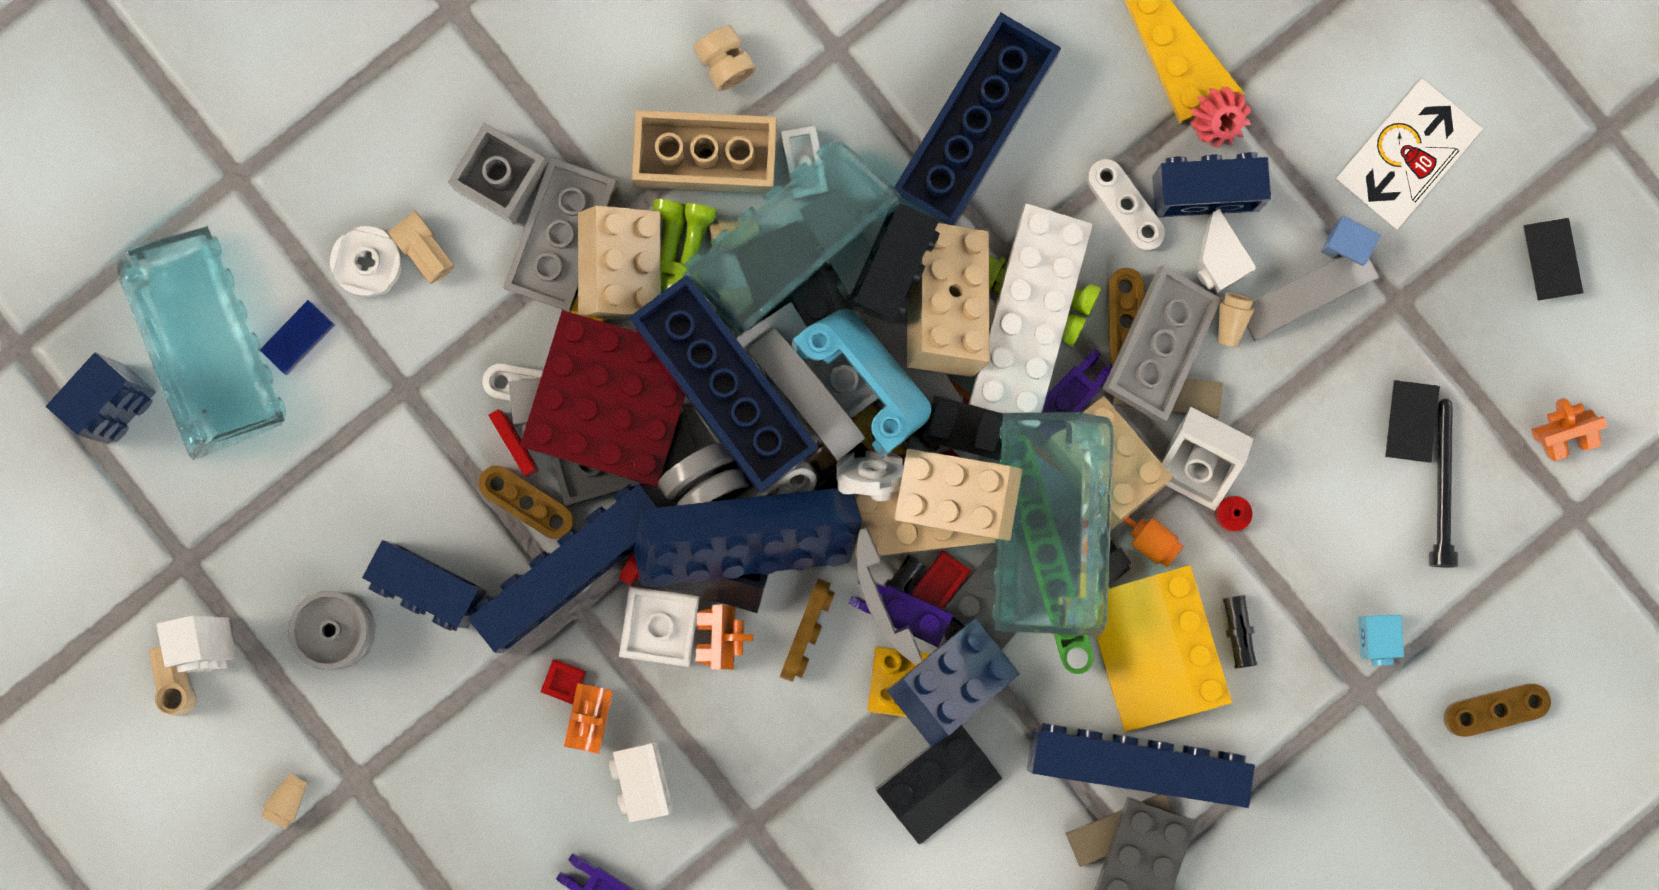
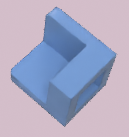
[1321,216,1381,266]

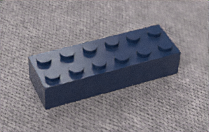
[891,12,1061,226]
[629,274,819,495]
[468,484,658,653]
[633,488,862,587]
[1027,723,1255,808]

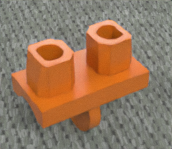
[1531,398,1607,461]
[696,605,754,670]
[564,683,613,754]

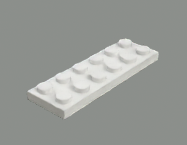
[969,203,1093,426]

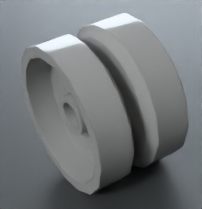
[658,443,751,505]
[288,591,376,669]

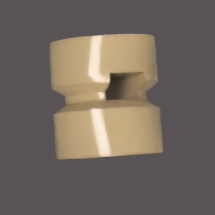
[693,25,756,91]

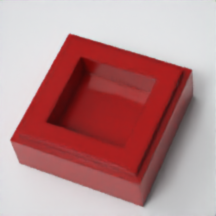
[540,659,587,705]

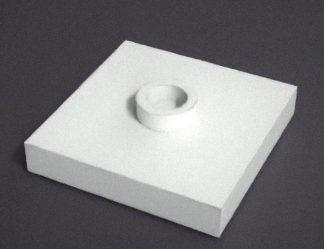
[619,586,700,667]

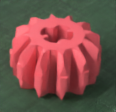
[1190,86,1252,148]

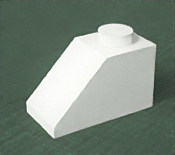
[1197,209,1256,295]

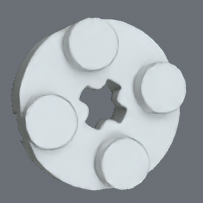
[330,226,402,297]
[837,450,904,501]

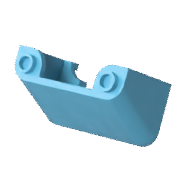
[792,309,931,459]

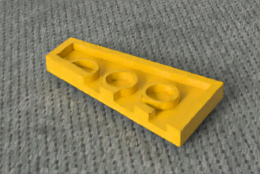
[1124,0,1245,124]

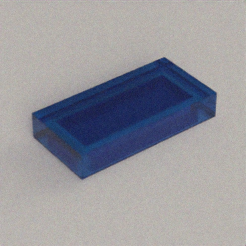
[259,300,335,375]

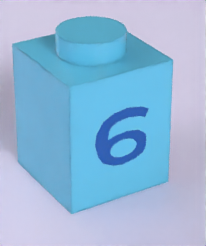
[1358,614,1404,666]

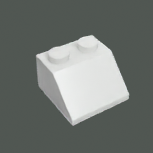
[1161,407,1254,511]
[609,741,673,823]

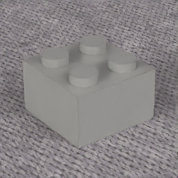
[448,122,548,225]

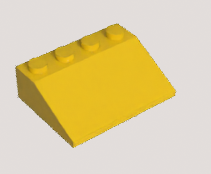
[1084,565,1232,732]

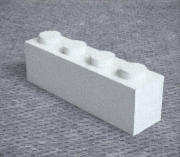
[156,616,237,673]

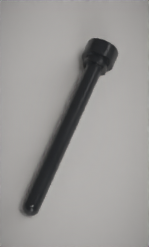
[1429,398,1458,568]

